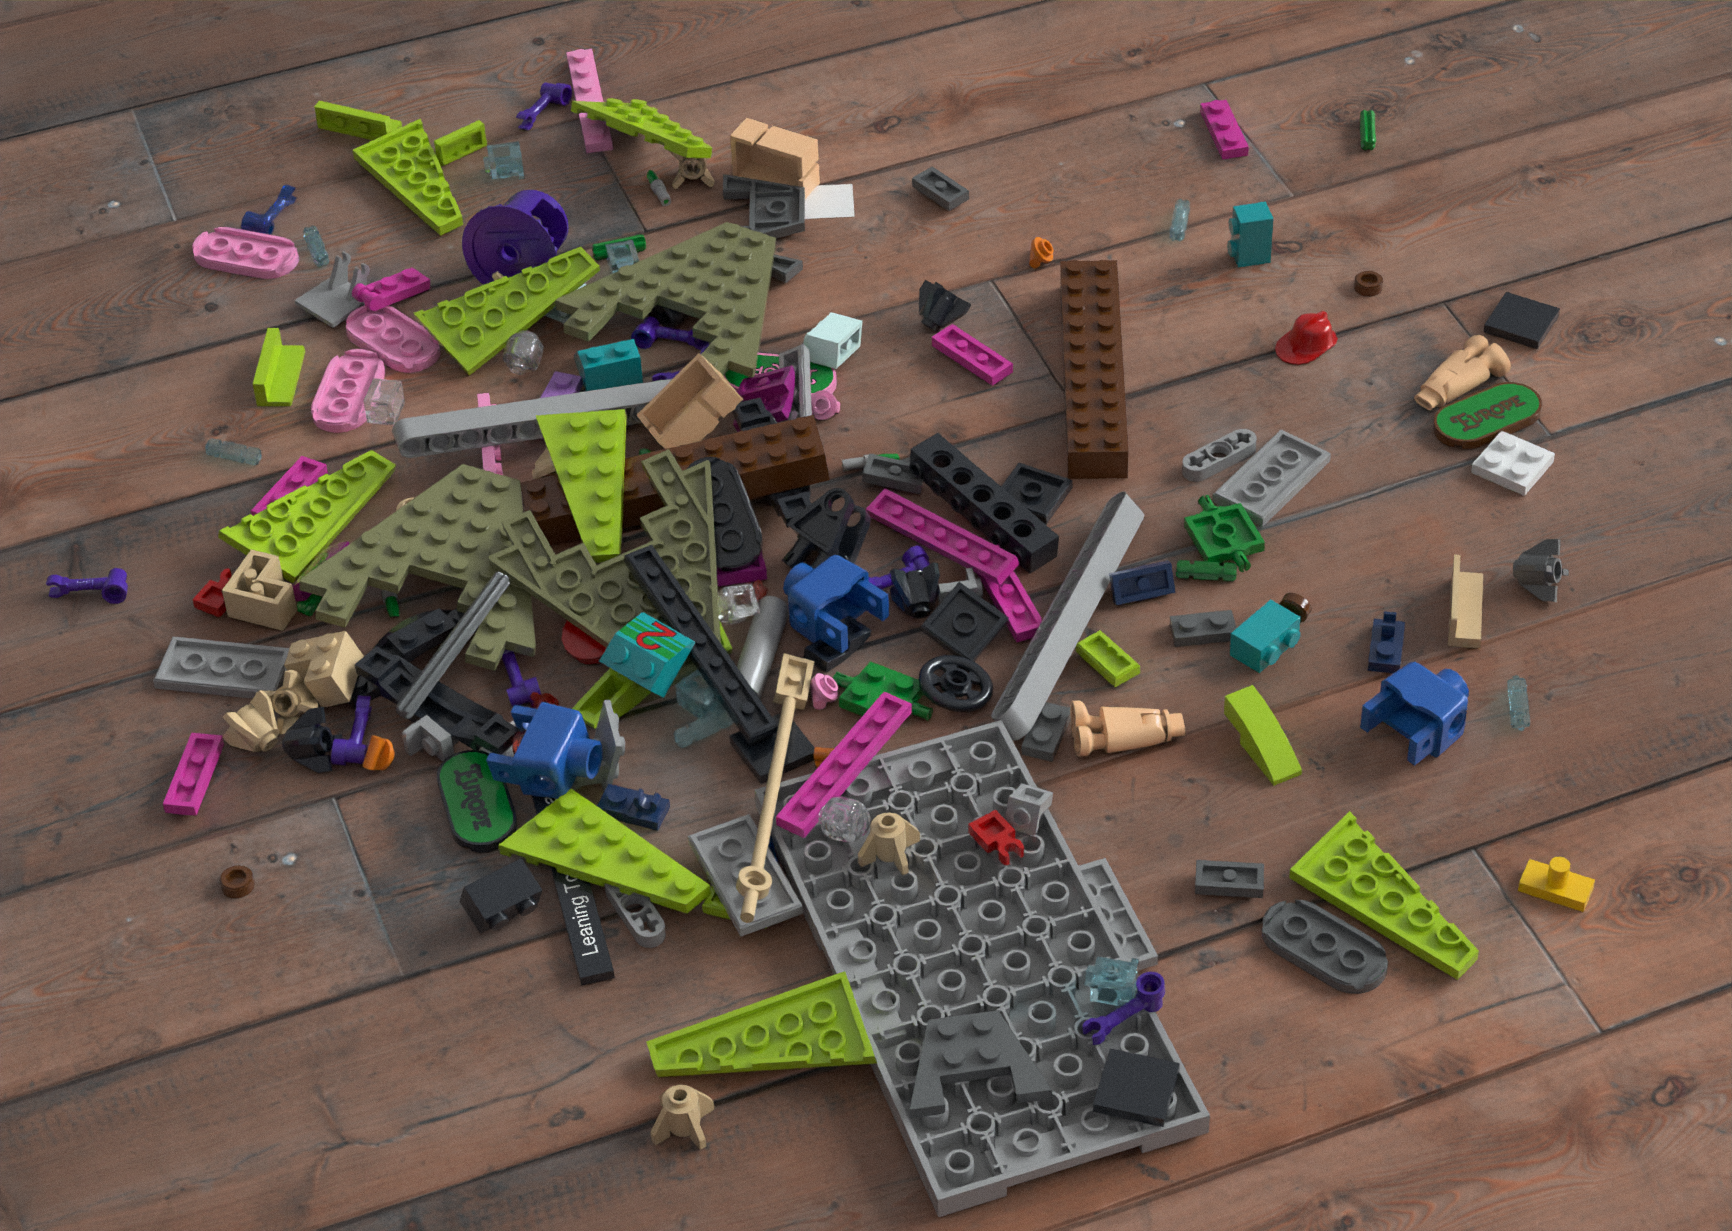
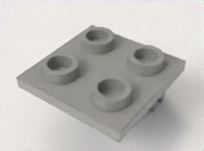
[295,251,370,328]
[571,700,625,791]

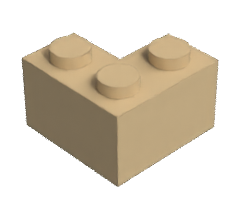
[222,549,297,631]
[284,631,364,707]

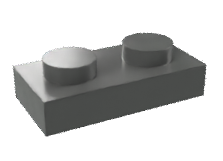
[912,167,969,211]
[862,454,924,494]
[1169,610,1236,647]
[1022,702,1070,762]
[1195,860,1264,898]

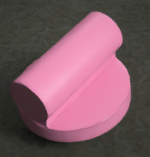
[811,390,840,420]
[810,673,838,710]

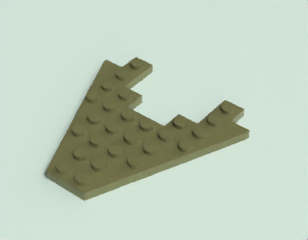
[556,222,776,378]
[488,449,721,687]
[300,464,536,671]

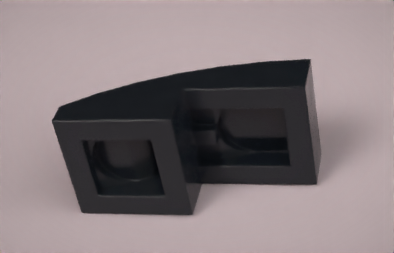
[803,616,872,672]

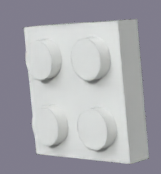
[1471,431,1555,496]

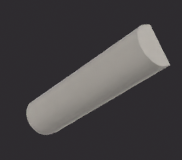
[779,344,812,422]
[737,596,789,700]

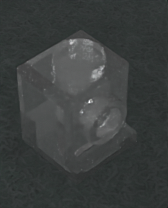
[718,583,761,625]

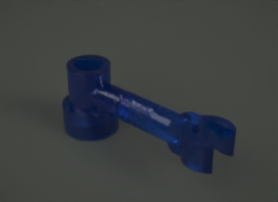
[241,184,297,235]

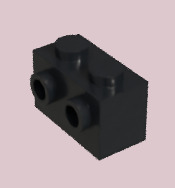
[459,858,543,934]

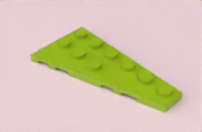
[571,98,712,158]
[352,119,464,236]
[413,247,600,376]
[535,409,626,563]
[218,450,396,584]
[498,789,711,913]
[1289,811,1479,980]
[646,971,877,1077]

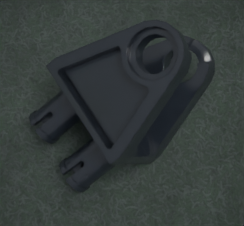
[781,488,871,569]

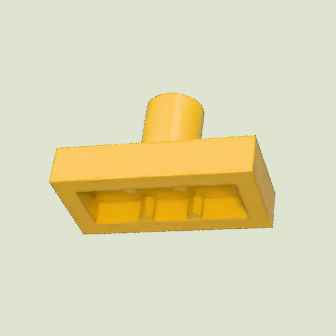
[1518,857,1595,912]

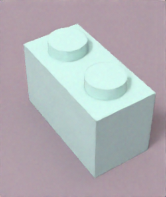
[803,312,862,369]

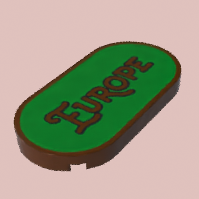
[1433,382,1542,449]

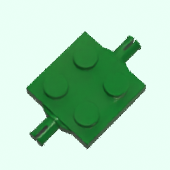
[1184,495,1265,572]
[833,661,933,721]

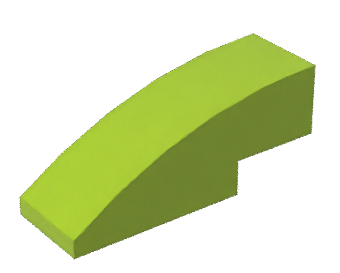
[572,668,651,729]
[1224,685,1302,786]

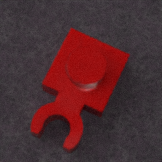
[192,568,232,617]
[968,809,1024,866]

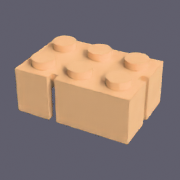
[730,118,820,199]
[637,353,743,449]

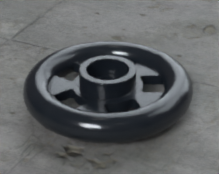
[918,655,993,712]

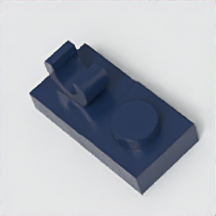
[1109,560,1176,605]
[1367,611,1405,674]
[597,784,670,831]

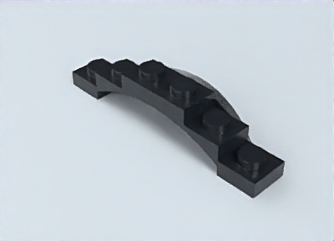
[733,398,811,528]
[348,608,479,710]
[355,646,521,755]

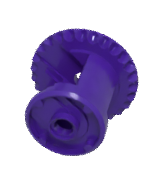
[462,190,569,285]

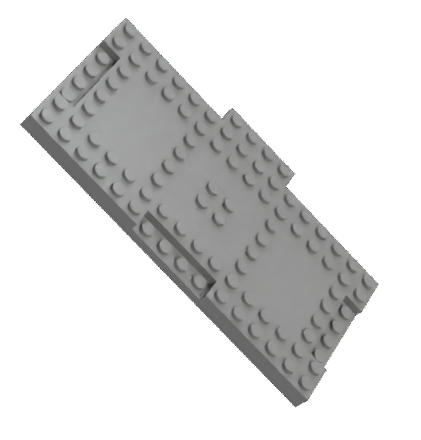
[754,720,1210,1217]

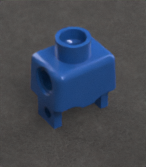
[783,555,889,653]
[1360,662,1469,766]
[486,702,603,799]

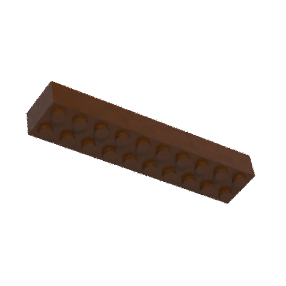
[1060,260,1129,479]
[520,415,830,546]

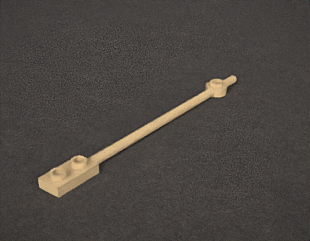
[736,653,814,923]

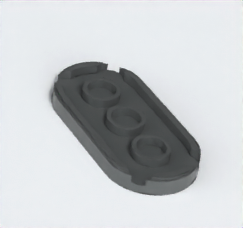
[1262,900,1388,994]

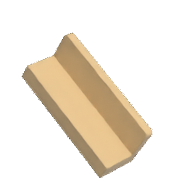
[1448,554,1483,649]

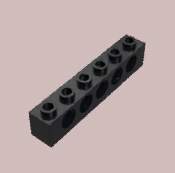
[909,433,1059,574]

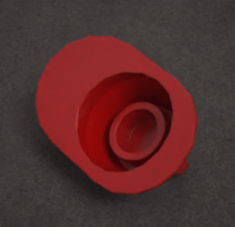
[1275,311,1338,365]

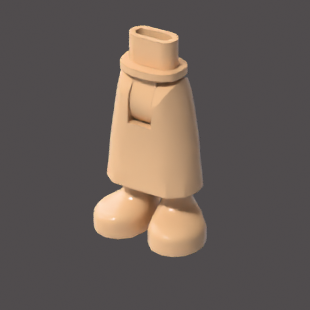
[1414,335,1511,410]
[1070,700,1185,757]

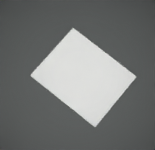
[805,184,855,219]

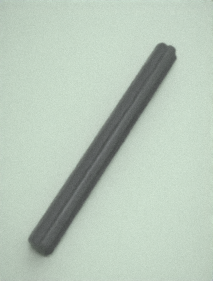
[395,572,510,719]

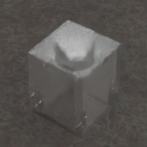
[363,378,405,426]

